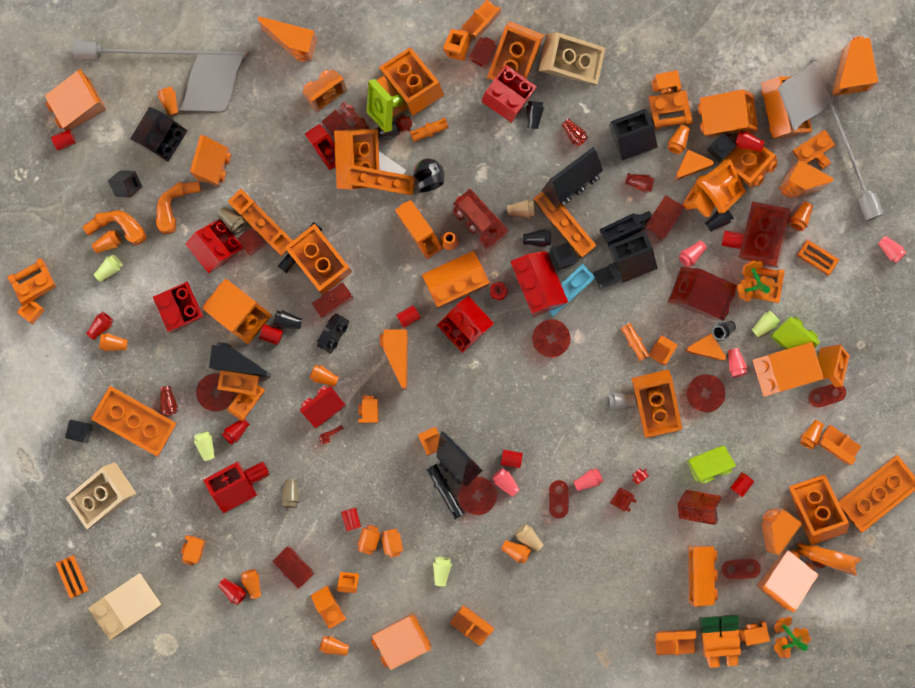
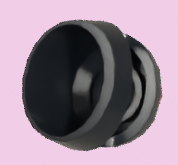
[413,158,445,193]

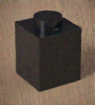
[707,132,736,163]
[65,419,93,443]

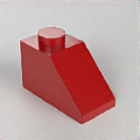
[304,123,336,171]

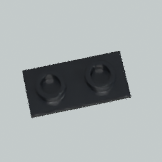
[317,313,350,354]

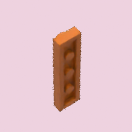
[342,164,415,195]
[533,192,597,258]

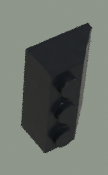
[542,147,603,208]

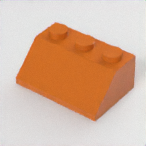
[761,76,813,138]
[334,129,380,190]
[779,160,834,198]
[422,251,490,309]
[761,508,802,555]
[688,546,718,607]

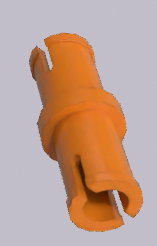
[410,117,449,143]
[620,323,650,362]

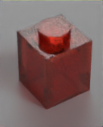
[469,37,497,69]
[237,227,265,256]

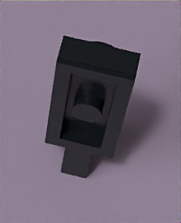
[600,211,654,247]

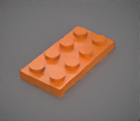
[91,386,178,457]
[838,455,915,533]

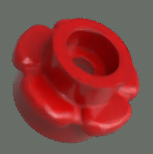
[489,282,508,301]
[632,468,649,485]

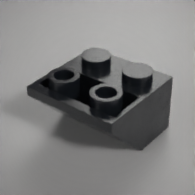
[130,107,188,162]
[609,108,658,161]
[608,231,658,283]

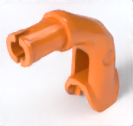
[156,181,201,234]
[82,210,147,245]
[796,543,861,576]

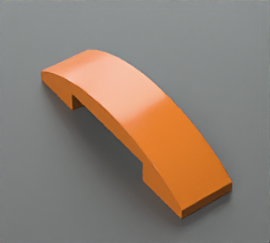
[227,188,293,256]

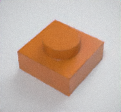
[17,301,45,325]
[337,572,359,593]

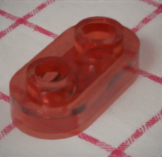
[807,383,846,408]
[549,480,569,519]
[721,559,761,579]

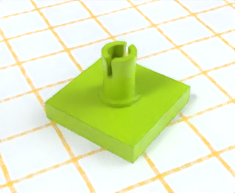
[367,79,403,132]

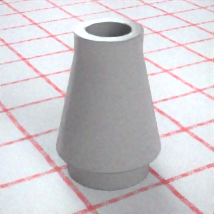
[606,392,636,411]

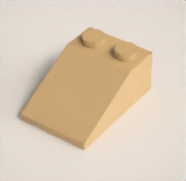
[538,32,606,85]
[66,462,137,529]
[88,573,162,640]

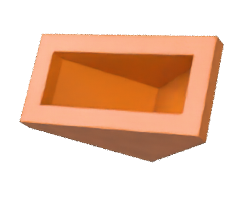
[675,150,714,180]
[685,333,726,361]

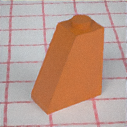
[395,200,442,259]

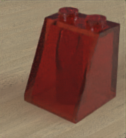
[668,267,737,321]

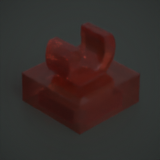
[610,487,637,512]

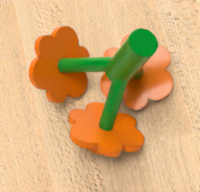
[737,261,775,302]
[774,616,811,658]

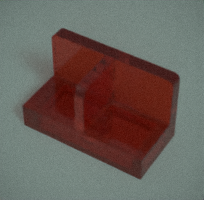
[645,195,685,241]
[312,282,354,320]
[677,490,722,525]
[273,545,315,589]

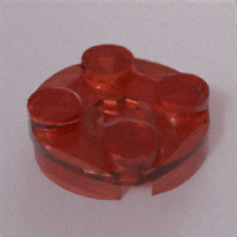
[532,319,571,358]
[196,373,235,412]
[686,374,726,413]
[459,476,497,515]

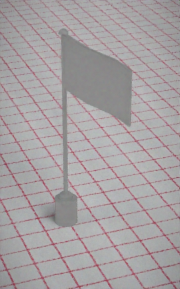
[73,41,248,112]
[778,57,884,221]

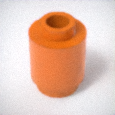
[357,525,381,555]
[381,528,404,558]

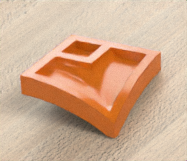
[696,159,746,213]

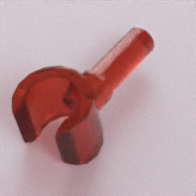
[319,425,344,445]

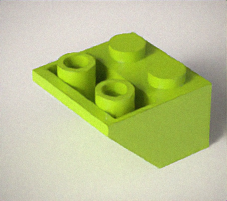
[770,316,820,350]
[686,445,736,483]

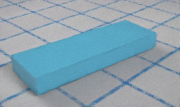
[549,264,596,317]

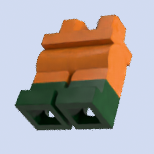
[699,614,741,668]

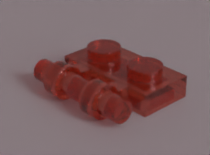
[321,101,370,136]

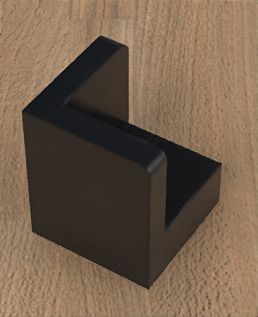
[108,170,143,197]
[550,243,577,271]
[593,262,623,290]

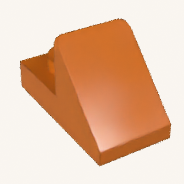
[310,586,346,629]

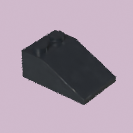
[209,342,271,377]
[436,431,483,487]

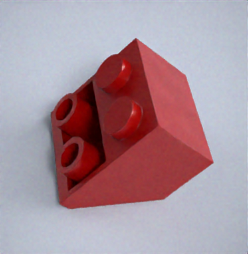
[481,65,537,123]
[185,219,244,273]
[153,281,204,334]
[437,295,494,353]
[299,386,347,429]
[203,461,258,514]

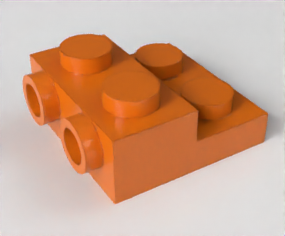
[722,146,777,189]

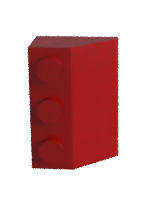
[510,251,569,318]

